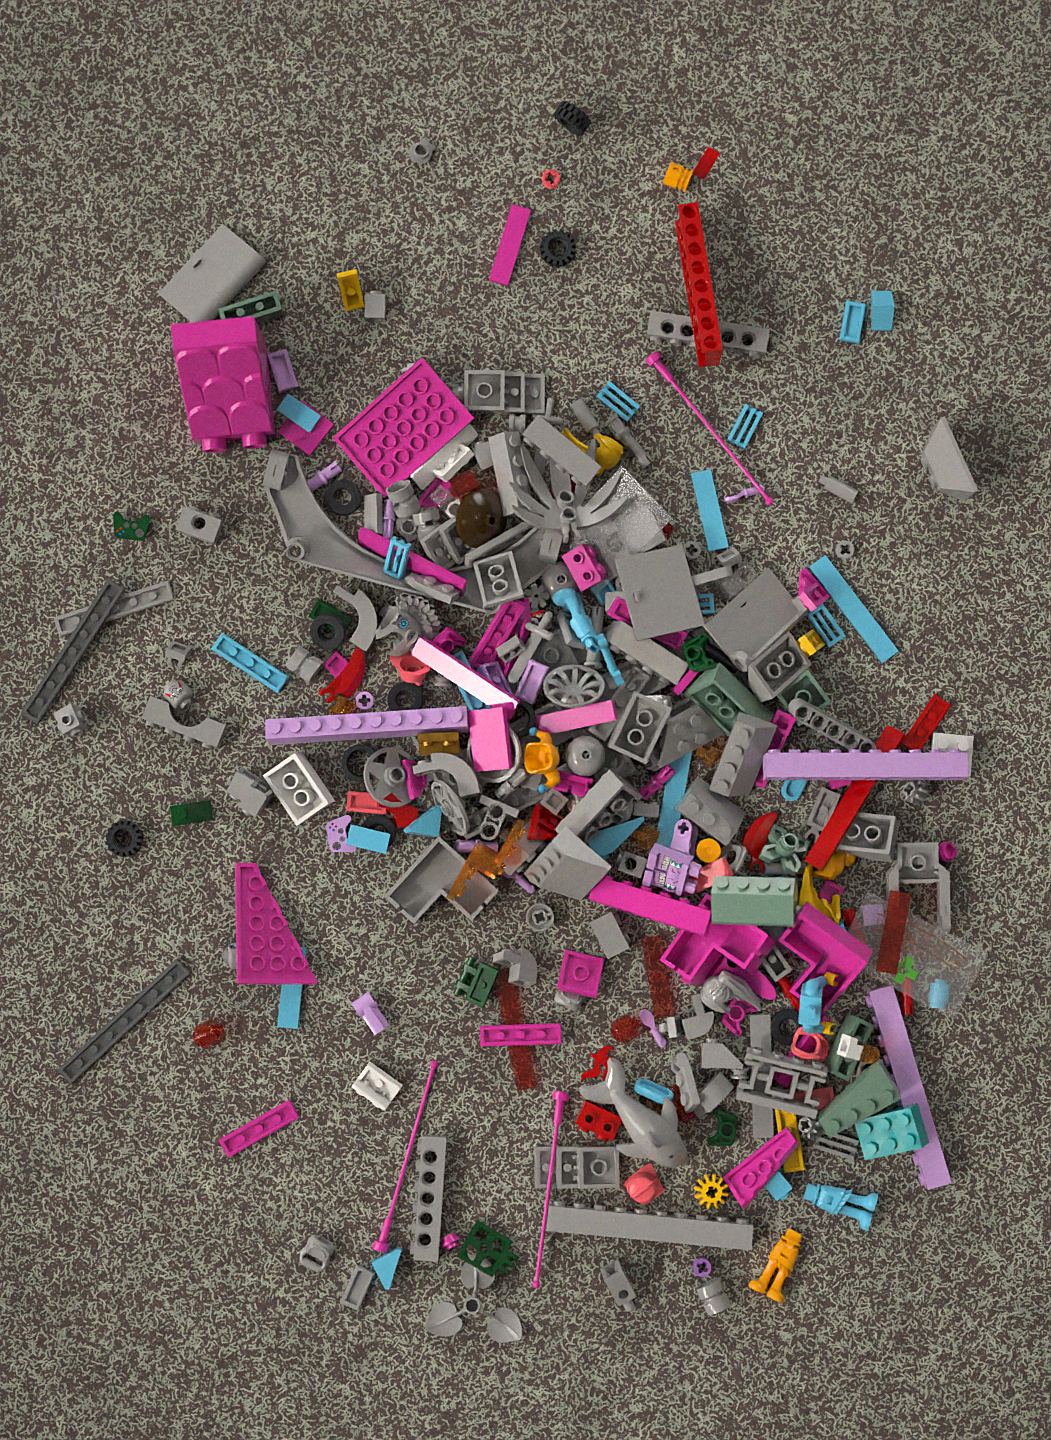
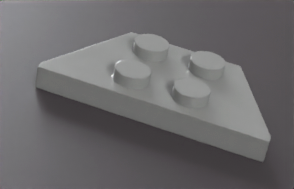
[656,705,724,768]

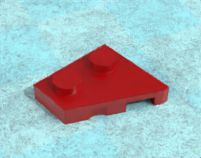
[527,804,565,840]

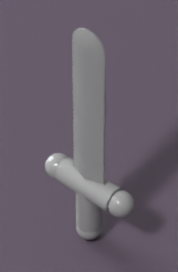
[532,397,563,475]
[508,611,554,683]

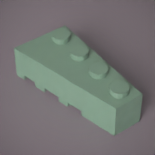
[818,1057,901,1138]

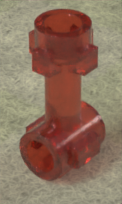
[668,1084,695,1123]

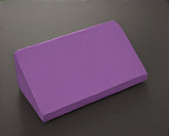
[476,661,513,695]

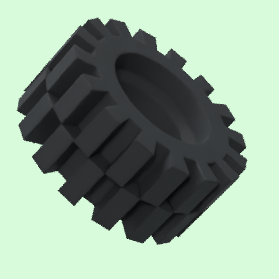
[553,100,591,136]
[540,229,576,268]
[105,820,144,857]

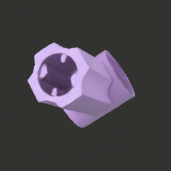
[352,992,389,1035]

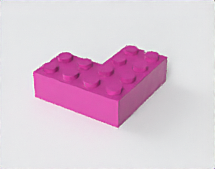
[660,893,776,987]
[778,902,873,1016]

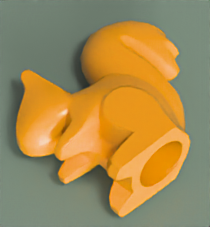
[813,851,856,881]

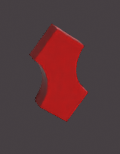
[377,793,418,828]

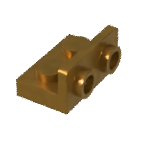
[418,732,460,755]

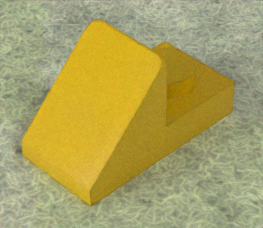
[337,269,365,311]
[796,628,826,657]

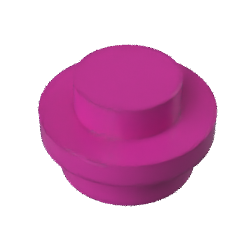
[938,842,957,862]
[441,1233,460,1250]

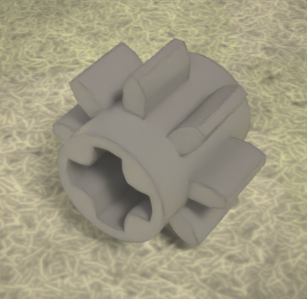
[903,780,928,805]
[797,1116,822,1140]

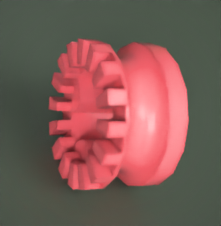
[542,169,560,189]

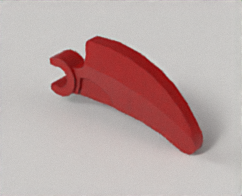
[318,647,365,703]
[741,812,777,873]

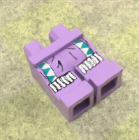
[642,843,702,896]

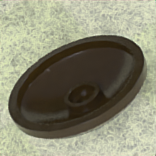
[456,488,507,549]

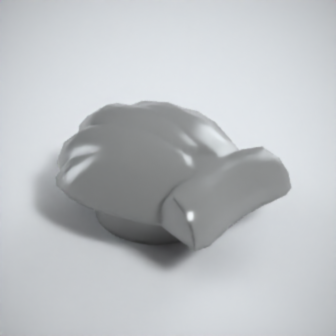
[408,137,436,164]
[395,515,418,543]

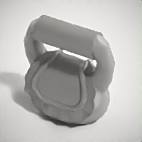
[554,990,586,1012]
[299,1235,334,1273]

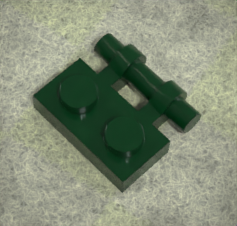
[454,956,500,1008]

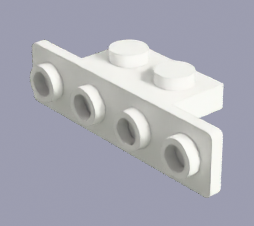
[411,424,478,490]

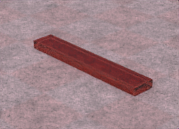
[495,967,537,1091]

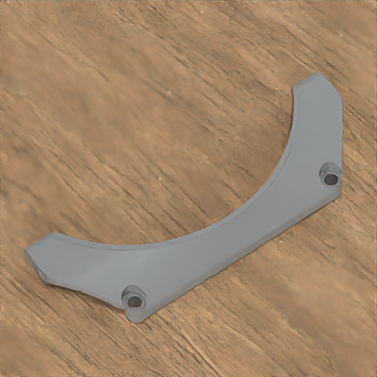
[263,449,563,614]

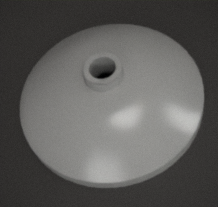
[467,727,521,783]

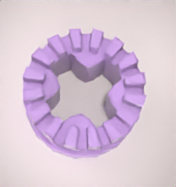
[355,691,374,710]

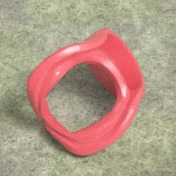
[791,1027,829,1062]

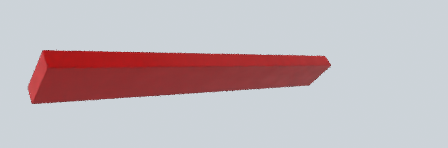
[804,725,905,871]

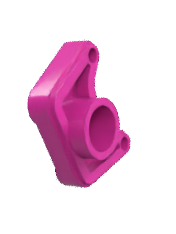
[431,627,466,653]
[721,999,757,1036]

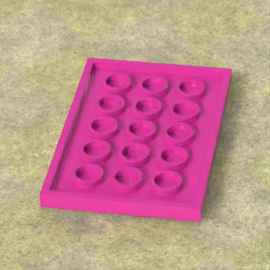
[333,357,475,499]

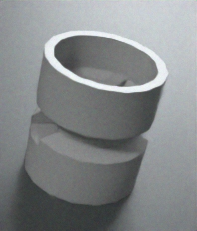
[386,480,421,517]
[412,507,441,541]
[286,646,324,683]
[695,1277,731,1316]

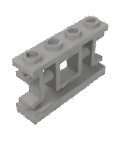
[735,1047,828,1119]

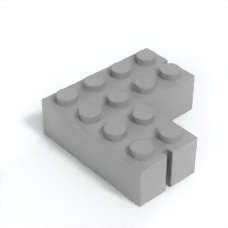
[384,836,499,924]

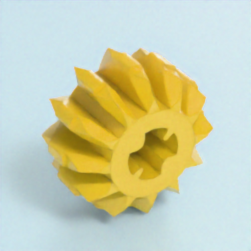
[694,1173,729,1209]

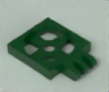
[456,1220,519,1277]

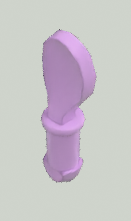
[724,485,765,503]
[499,867,535,893]
[639,1009,667,1047]

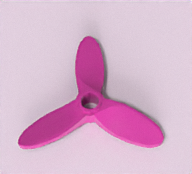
[681,957,776,1000]

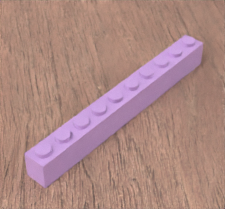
[265,706,470,745]
[763,749,969,780]
[865,984,952,1190]

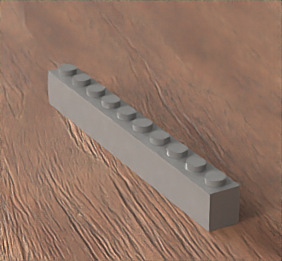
[547,1201,753,1250]

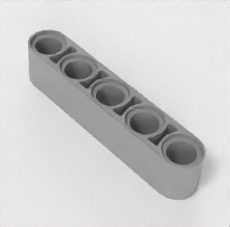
[789,698,876,753]

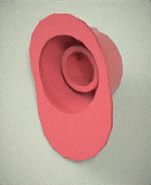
[390,651,431,686]
[624,1164,664,1205]

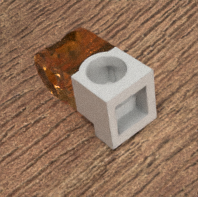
[837,1034,880,1064]

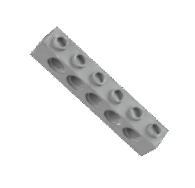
[646,311,770,358]
[410,1134,447,1262]

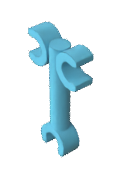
[595,633,625,687]

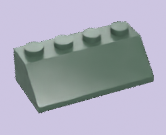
[685,663,773,736]
[711,876,798,927]

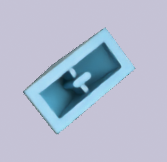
[871,291,894,331]
[403,805,442,837]
[372,1247,402,1290]

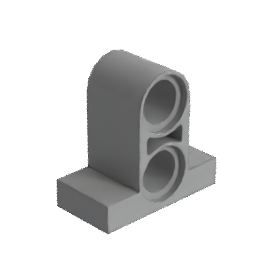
[479,795,520,840]

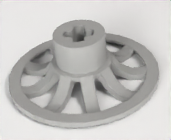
[543,664,605,708]

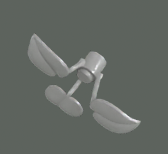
[425,1252,522,1343]

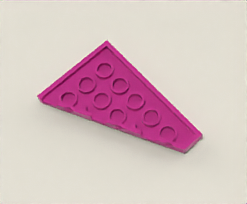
[235,863,317,985]

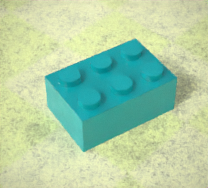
[855,1103,929,1160]

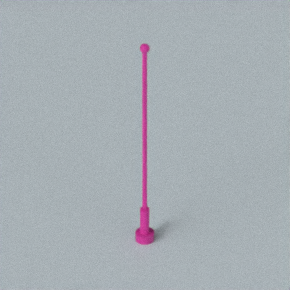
[645,351,774,505]
[372,1060,438,1253]
[532,1091,569,1289]

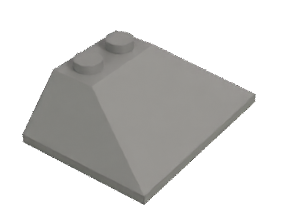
[921,416,978,501]

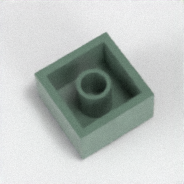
[775,669,831,726]

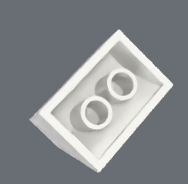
[263,751,335,826]

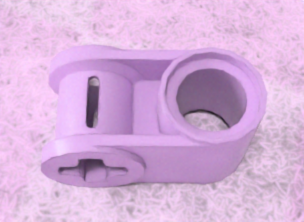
[670,819,698,856]

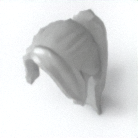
[700,970,762,1013]

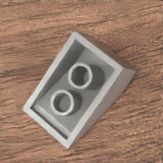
[473,551,524,609]
[607,691,672,764]
[836,812,899,863]

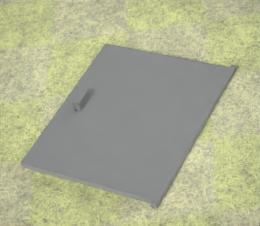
[614,542,705,641]

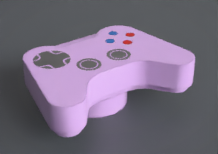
[326,815,357,852]

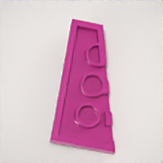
[723,1127,799,1209]

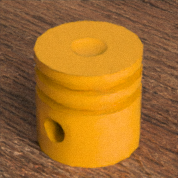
[663,161,694,192]
[695,838,721,863]

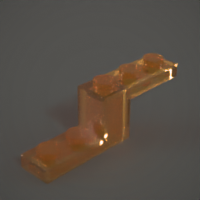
[447,819,526,901]

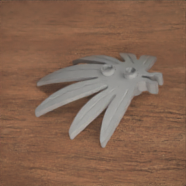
[509,426,627,543]

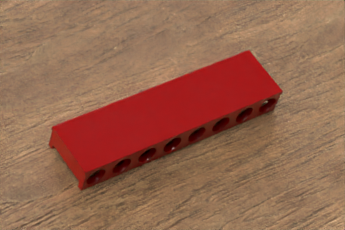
[675,201,723,368]

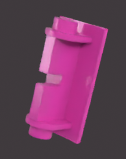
[552,770,593,797]

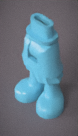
[552,588,599,653]
[803,1183,878,1231]

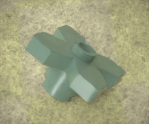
[759,824,810,876]

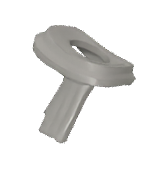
[717,844,750,877]

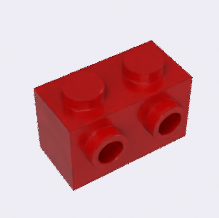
[575,1099,622,1142]

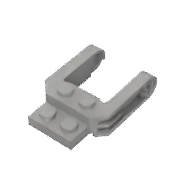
[886,842,951,934]

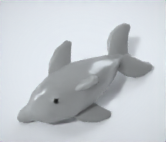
[579,1058,689,1168]

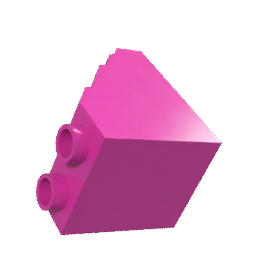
[171,316,276,453]

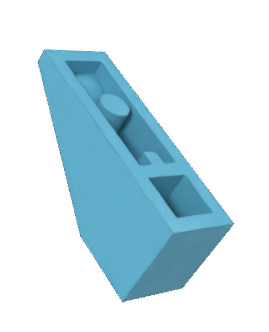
[588,816,645,860]

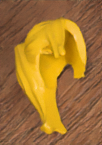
[562,427,624,476]
[799,865,841,925]

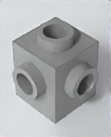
[54,703,89,737]

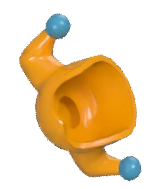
[523,727,560,793]

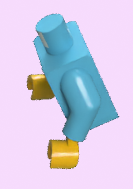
[799,972,838,1035]

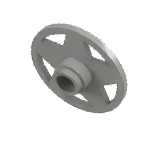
[364,747,416,807]
[431,780,469,836]

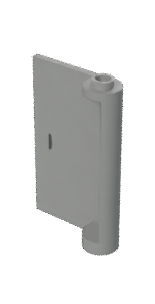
[158,224,267,323]
[703,567,810,672]

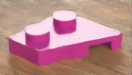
[798,567,830,612]

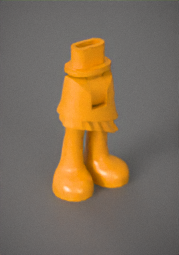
[748,1228,803,1304]

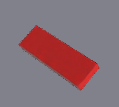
[901,694,951,750]

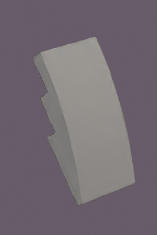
[464,370,545,414]
[420,515,507,570]
[534,1146,620,1189]

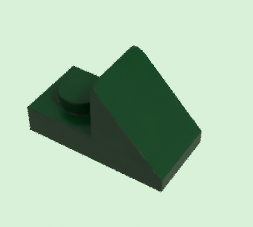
[170,800,213,826]

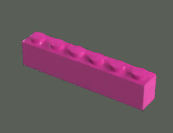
[589,874,712,937]

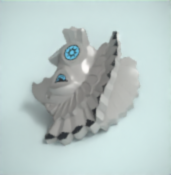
[375,588,444,656]

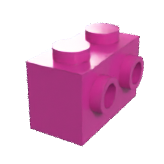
[562,544,607,592]

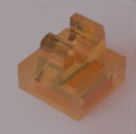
[328,695,355,715]
[695,746,719,768]
[633,827,660,850]

